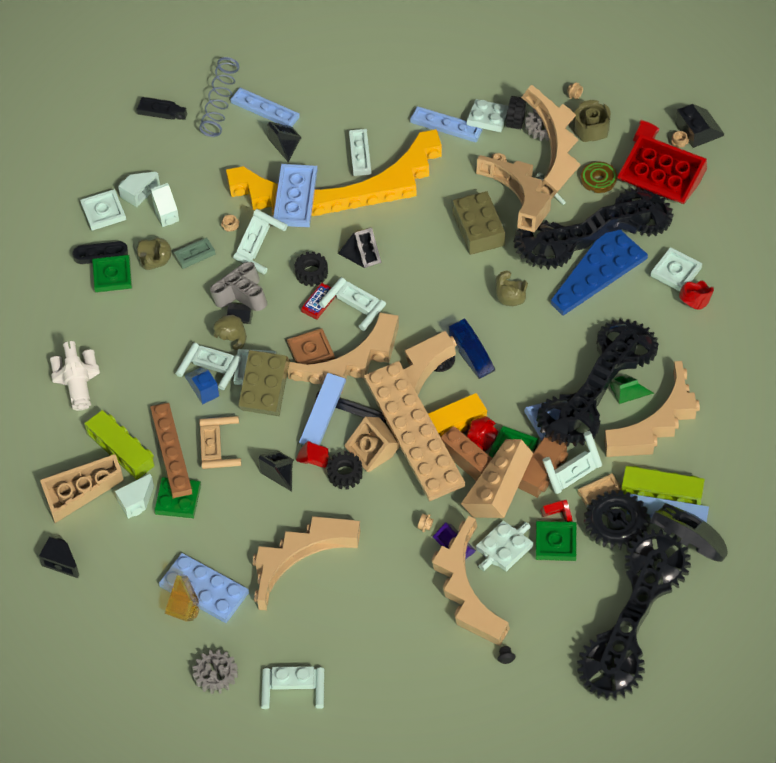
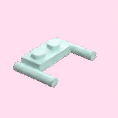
[233,209,288,274]
[319,277,386,331]
[175,343,242,390]
[543,431,602,494]
[261,667,324,709]

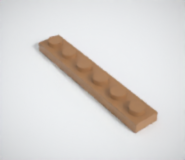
[150,403,192,498]

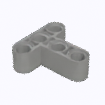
[210,262,267,311]

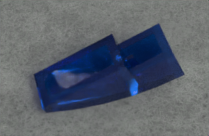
[449,318,495,379]

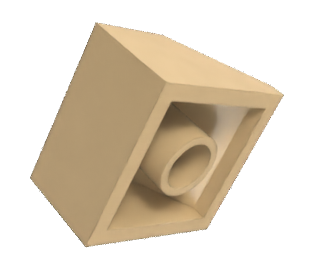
[344,417,400,472]

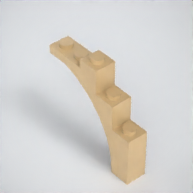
[521,85,581,199]
[476,155,552,232]
[288,313,399,394]
[604,361,700,457]
[253,516,361,611]
[432,516,510,646]

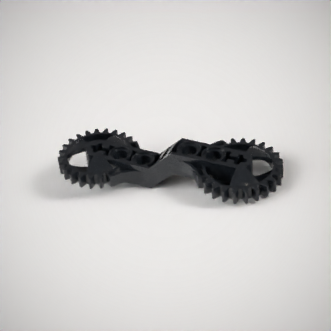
[513,187,674,270]
[536,319,659,447]
[577,529,691,701]

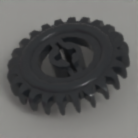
[584,490,650,550]

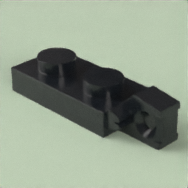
[137,97,187,120]

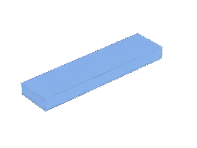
[231,88,300,126]
[410,106,483,142]
[299,373,346,445]
[627,494,709,523]

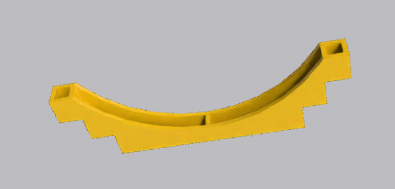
[226,129,442,216]

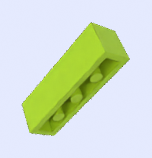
[84,410,155,480]
[622,466,705,505]

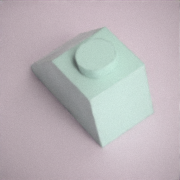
[118,172,160,207]
[151,183,179,227]
[115,474,154,519]

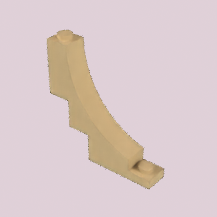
[404,331,457,395]

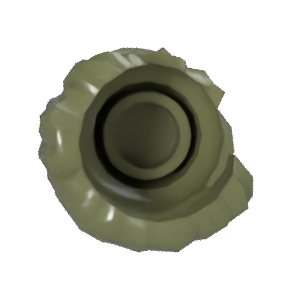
[136,238,171,270]
[496,271,528,307]
[213,315,247,350]

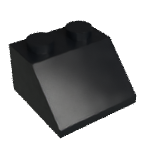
[675,104,724,148]

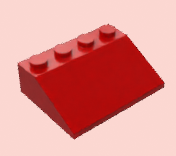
[617,134,707,204]

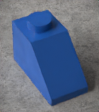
[185,367,219,405]

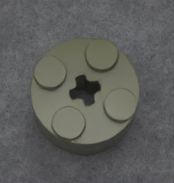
[574,100,611,142]

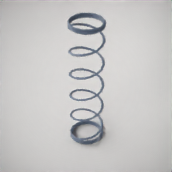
[199,57,239,137]

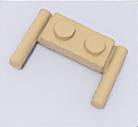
[200,416,241,469]

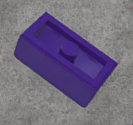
[433,522,476,559]

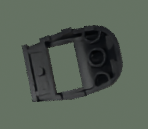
[649,503,728,562]

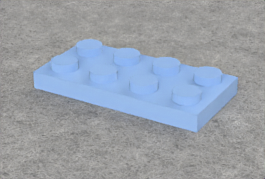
[273,164,318,227]
[159,553,249,623]

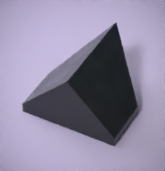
[268,121,302,163]
[338,227,382,268]
[258,451,294,492]

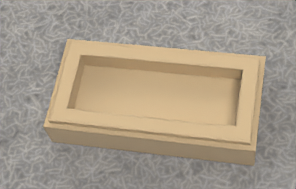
[578,473,622,506]

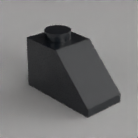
[39,537,79,578]

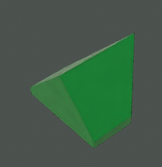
[610,374,654,404]

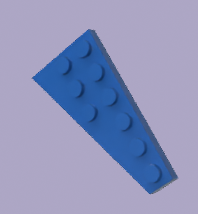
[551,230,648,316]

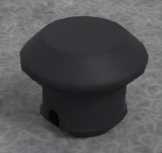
[497,646,516,664]

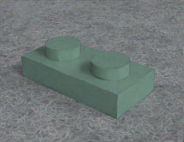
[174,238,216,269]

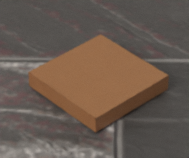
[287,328,335,365]

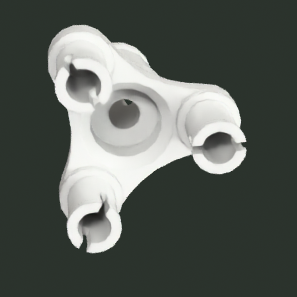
[50,341,100,411]

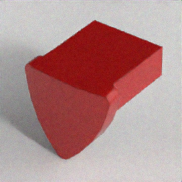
[633,120,660,142]
[296,441,329,468]
[541,499,573,522]

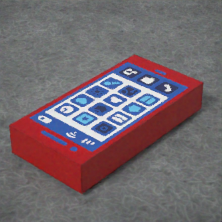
[301,283,337,320]

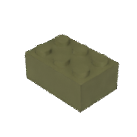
[453,191,505,255]
[238,350,290,416]

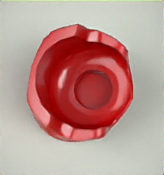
[679,280,714,310]
[467,416,498,452]

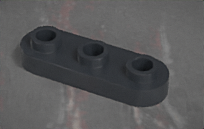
[73,241,128,264]

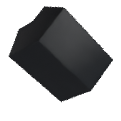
[227,303,253,324]

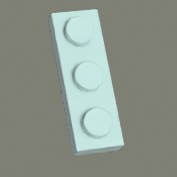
[349,129,371,176]

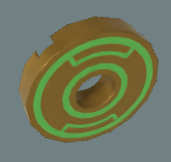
[581,161,617,193]

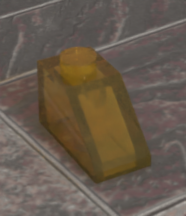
[165,574,199,622]

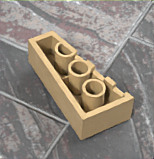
[461,439,533,518]
[40,454,124,523]

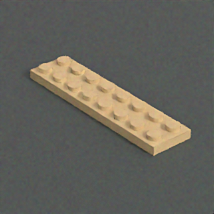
[364,361,465,502]

